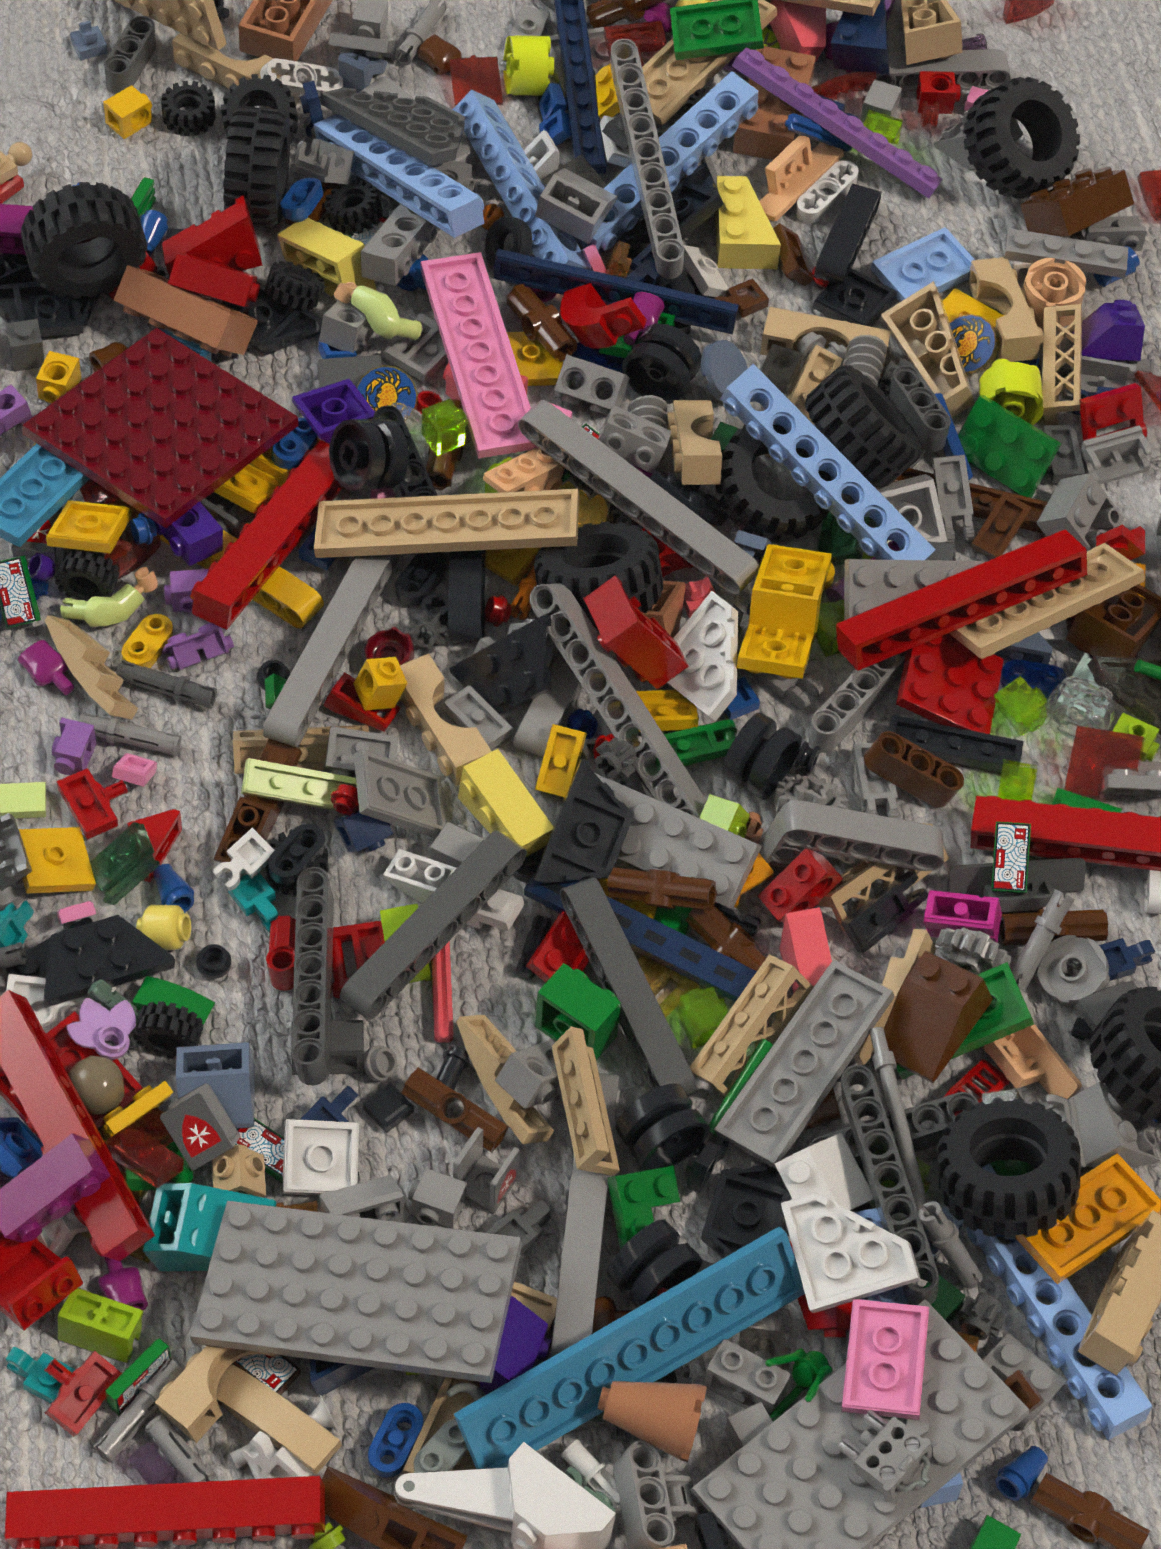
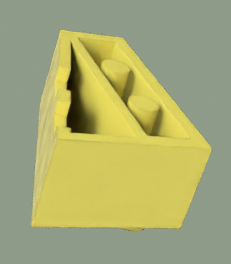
[715,176,781,269]
[277,218,377,297]
[457,748,553,857]

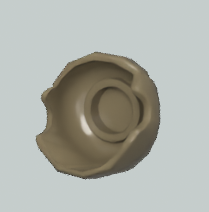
[68,1056,125,1115]

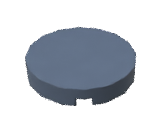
[701,340,748,402]

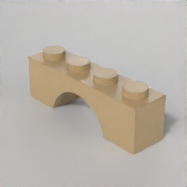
[172,33,288,109]
[968,257,1044,362]
[760,307,891,377]
[667,400,722,485]
[398,653,492,786]
[155,1345,277,1443]

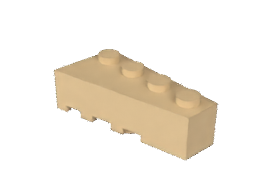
[900,0,963,65]
[881,281,975,418]
[1077,1210,1161,1376]

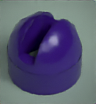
[28,553,55,582]

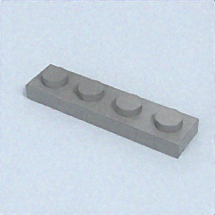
[1004,228,1128,278]

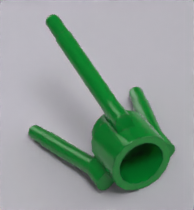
[765,1348,833,1418]

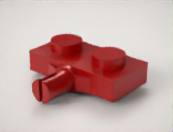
[56,768,128,840]
[44,1351,122,1437]

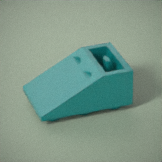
[143,1183,277,1271]

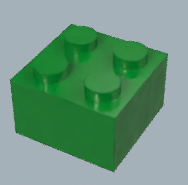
[535,963,621,1060]

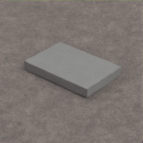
[353,749,446,838]

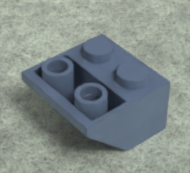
[176,1042,255,1128]

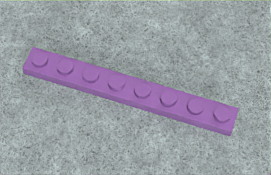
[732,47,943,199]

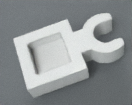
[213,828,275,891]
[241,1431,311,1479]

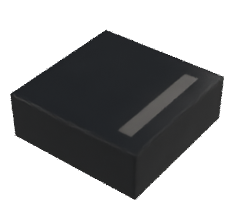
[363,1082,414,1133]

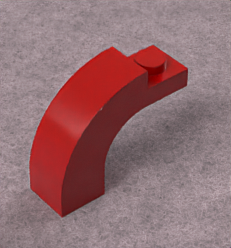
[560,283,647,349]

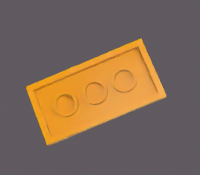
[1016,1153,1161,1284]

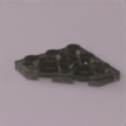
[1087,656,1161,735]

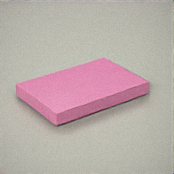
[842,1299,929,1420]

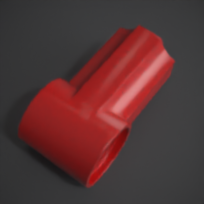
[266,916,296,991]

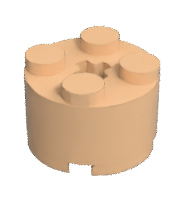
[1023,258,1086,331]

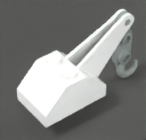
[395,1383,616,1549]

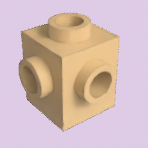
[212,1145,266,1197]

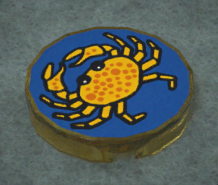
[949,314,1000,376]
[356,365,418,422]

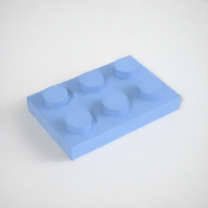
[871,227,975,302]

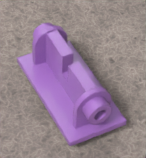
[162,623,234,671]

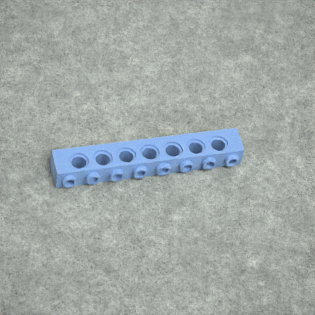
[573,71,758,255]
[452,89,592,270]
[314,114,485,238]
[720,363,936,560]
[962,1163,1152,1440]

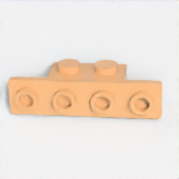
[759,135,844,222]
[483,448,565,493]
[983,1024,1082,1099]

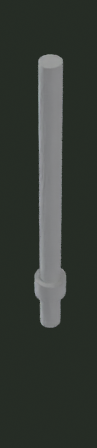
[869,1027,930,1231]

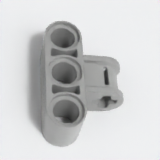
[614,1440,699,1549]

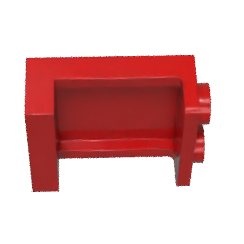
[0,1234,83,1331]

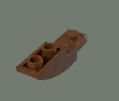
[214,739,302,863]
[322,1466,468,1549]

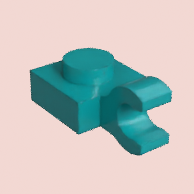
[228,872,279,932]
[0,900,34,948]
[5,1346,76,1404]

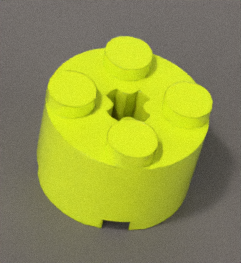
[503,35,554,96]
[979,359,1044,425]

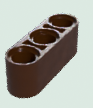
[864,731,964,808]

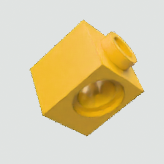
[103,85,152,139]
[36,351,82,403]
[353,657,408,711]

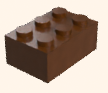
[1020,167,1134,237]

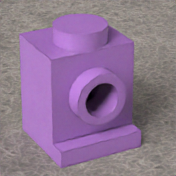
[164,569,209,612]
[52,717,97,775]

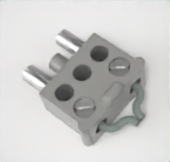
[838,1410,932,1502]

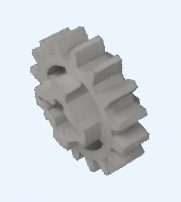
[773,774,849,812]
[935,927,1012,974]

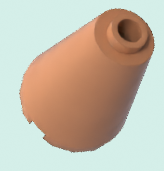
[597,1381,707,1462]

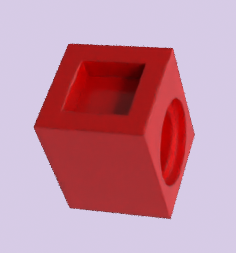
[916,71,961,114]

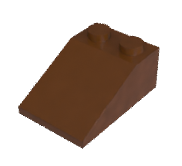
[1065,584,1161,670]
[884,951,992,1083]

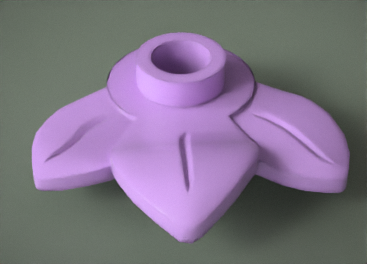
[66,998,136,1060]

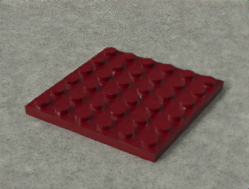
[22,328,298,528]

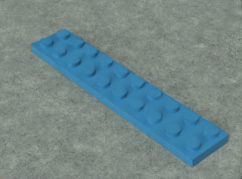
[0,328,211,547]
[454,1227,805,1469]

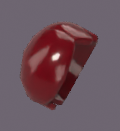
[364,627,414,665]

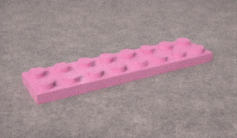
[420,252,539,459]

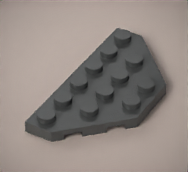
[320,88,465,167]

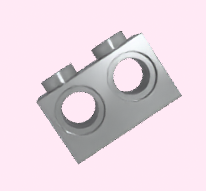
[319,300,374,353]
[554,354,630,416]
[598,405,671,474]
[495,1040,562,1109]

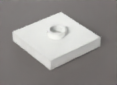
[282,1119,359,1196]

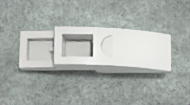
[383,849,525,931]

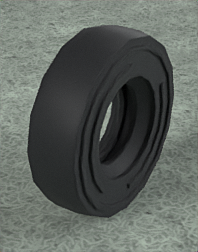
[485,216,533,267]

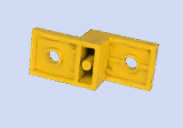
[737,544,832,679]

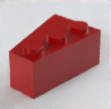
[162,195,263,277]
[583,575,689,689]

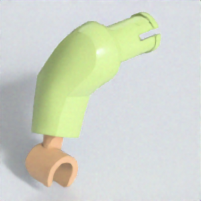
[334,282,422,340]
[60,566,158,627]

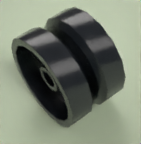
[622,323,702,404]
[329,418,409,491]
[721,712,802,800]
[615,1083,710,1171]
[606,1219,703,1308]

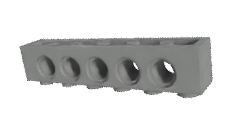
[361,160,475,286]

